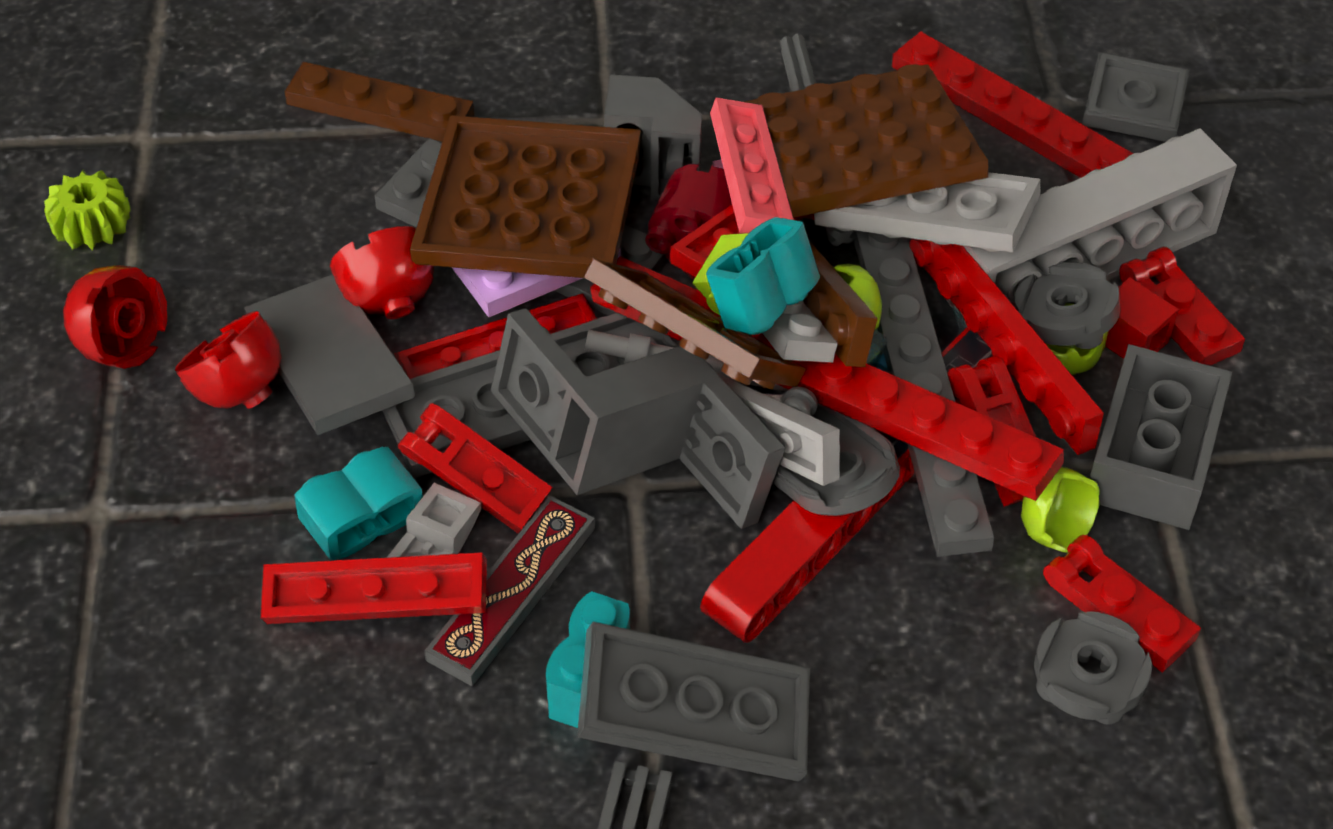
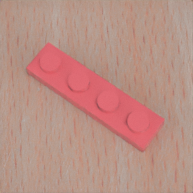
[710,97,793,234]

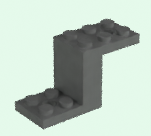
[491,308,785,529]

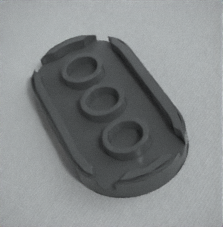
[772,391,900,516]

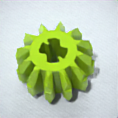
[44,169,131,251]

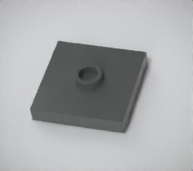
[1082,53,1189,142]

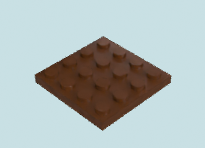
[743,64,988,218]
[410,115,642,278]

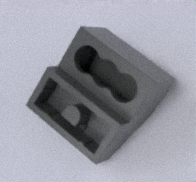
[604,74,702,200]

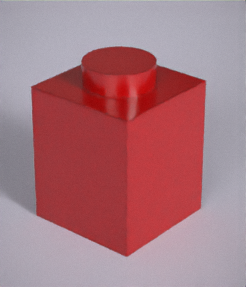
[1105,277,1179,359]

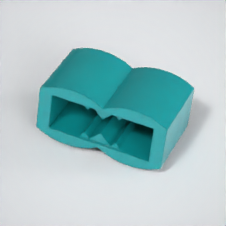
[706,217,820,335]
[294,447,423,561]
[546,591,630,728]

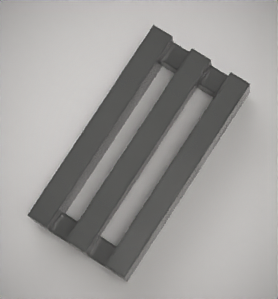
[597,761,672,829]

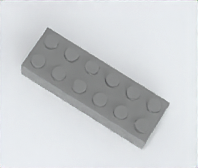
[944,128,1237,324]

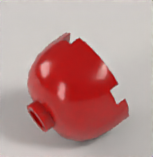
[330,226,434,320]
[63,265,168,369]
[175,311,282,409]

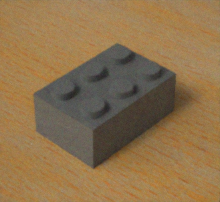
[1089,344,1232,530]

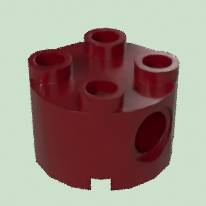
[645,164,732,280]

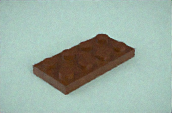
[584,258,806,390]

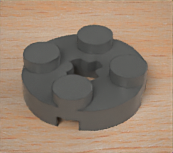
[1015,263,1120,349]
[1034,611,1152,725]

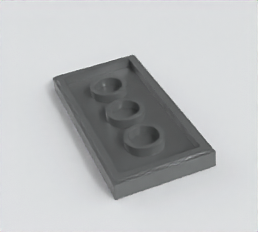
[244,274,415,435]
[577,622,810,782]

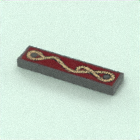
[425,495,595,687]

